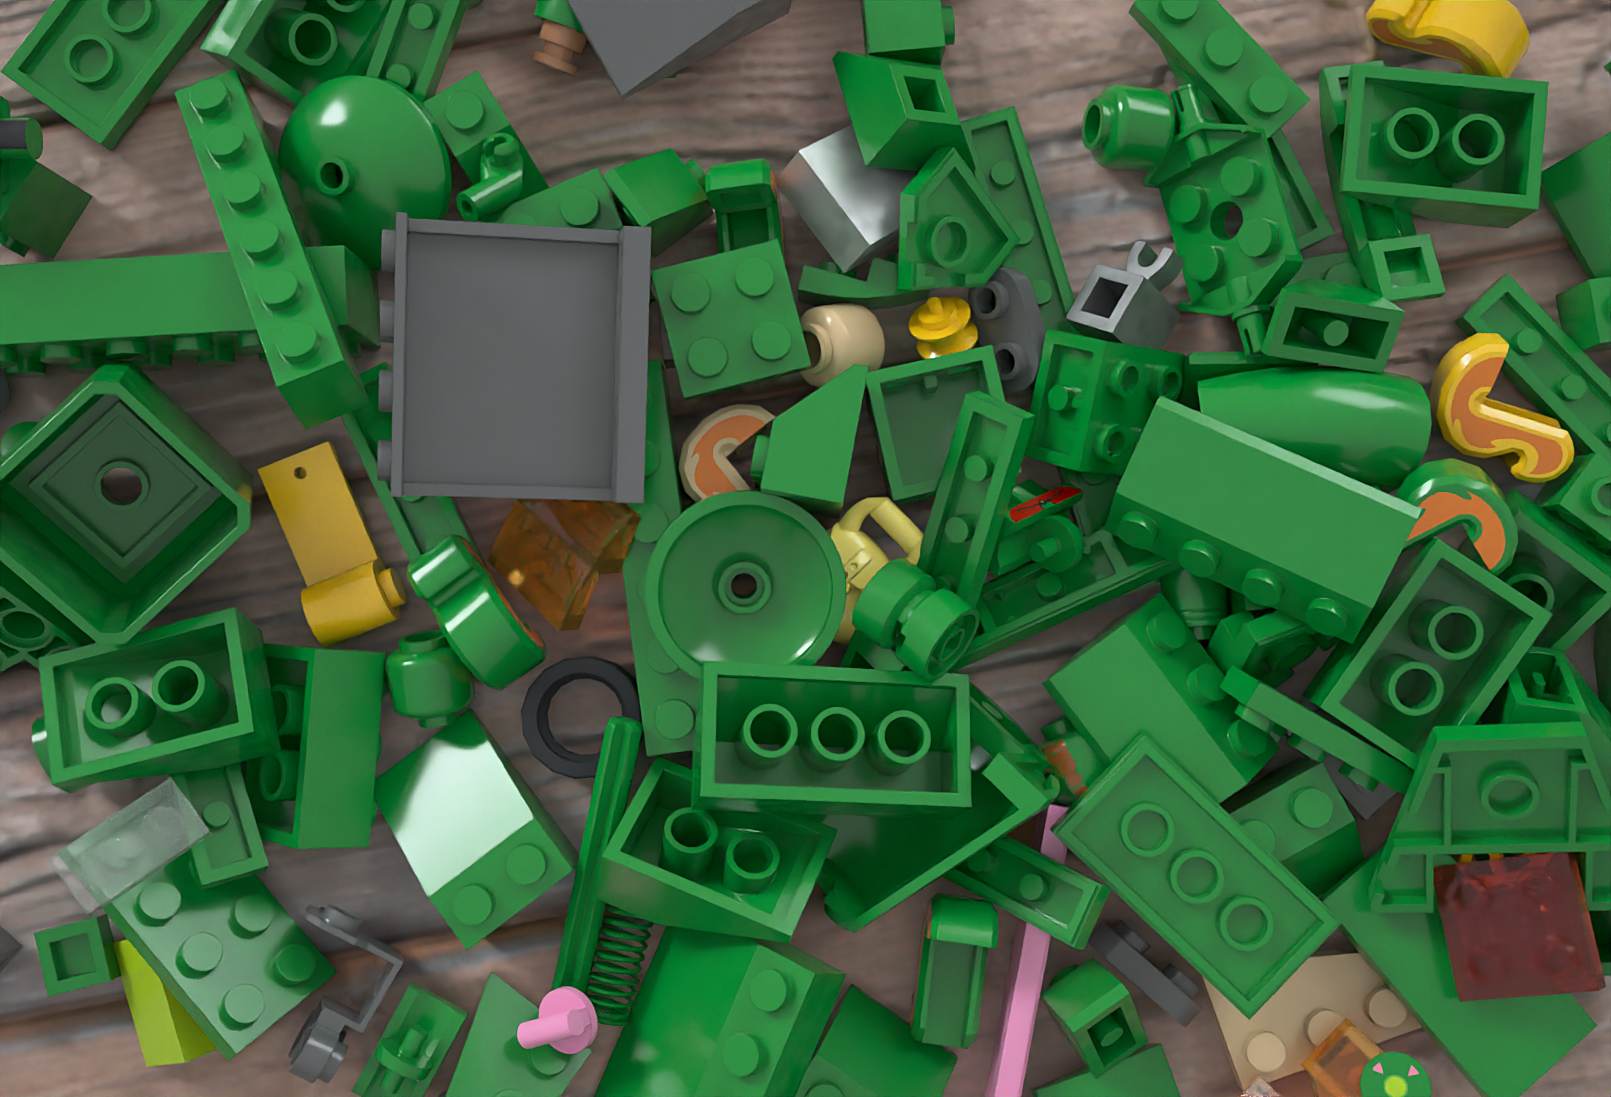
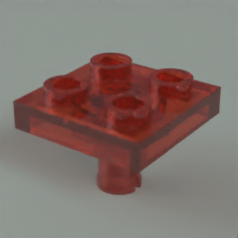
[1434,852,1606,1002]

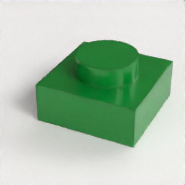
[34,914,121,997]

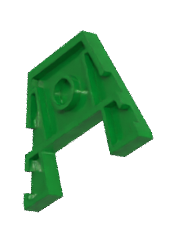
[1368,721,1611,913]

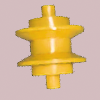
[909,296,978,360]

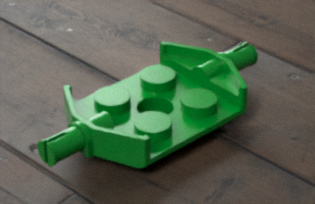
[1143,84,1303,358]

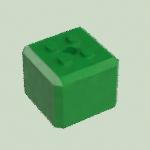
[0,360,253,645]

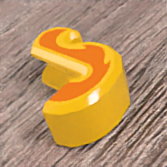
[1365,0,1530,78]
[1429,333,1574,483]

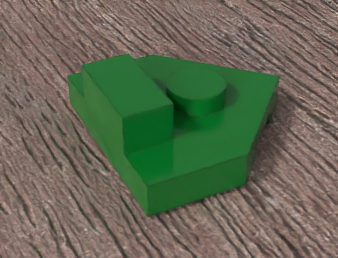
[898,146,1021,290]
[1205,610,1340,689]

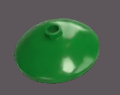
[278,75,451,270]
[644,490,846,681]

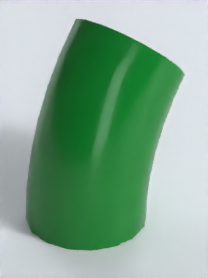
[1197,366,1432,494]

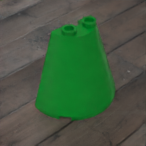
[802,630,1060,933]

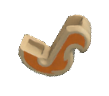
[678,404,776,503]

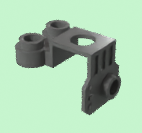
[288,904,404,1084]

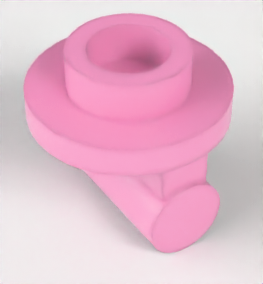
[517,986,598,1054]

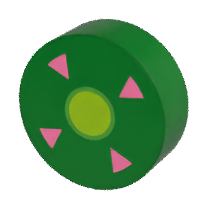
[1359,1052,1432,1097]

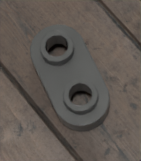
[968,267,1046,393]
[1087,920,1202,1028]

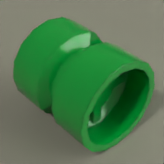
[852,557,980,681]

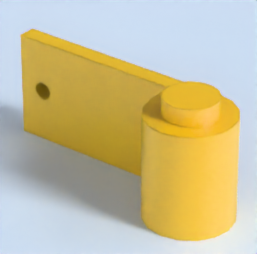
[257,441,407,648]

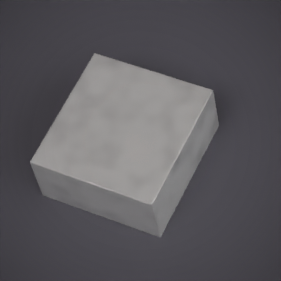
[775,124,919,273]

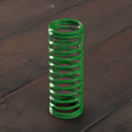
[586,905,654,1026]

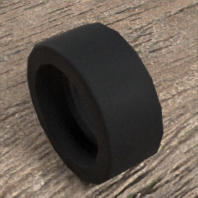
[521,656,644,779]

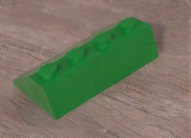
[594,926,847,1097]

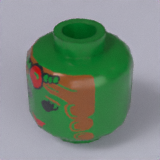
[1037,715,1106,806]

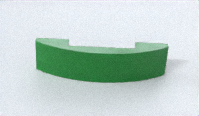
[1319,60,1446,304]

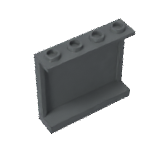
[377,212,651,503]

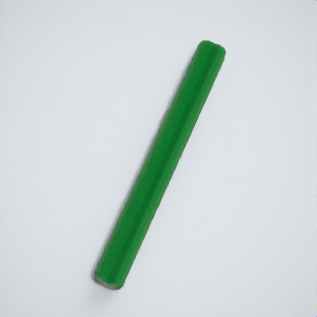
[551,716,643,995]

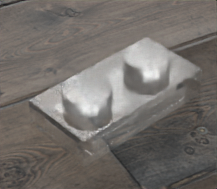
[47,777,211,917]

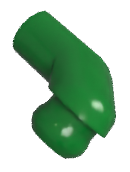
[456,133,523,222]

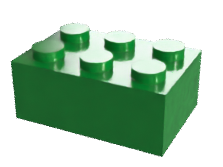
[1301,538,1553,770]

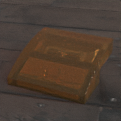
[488,498,641,631]

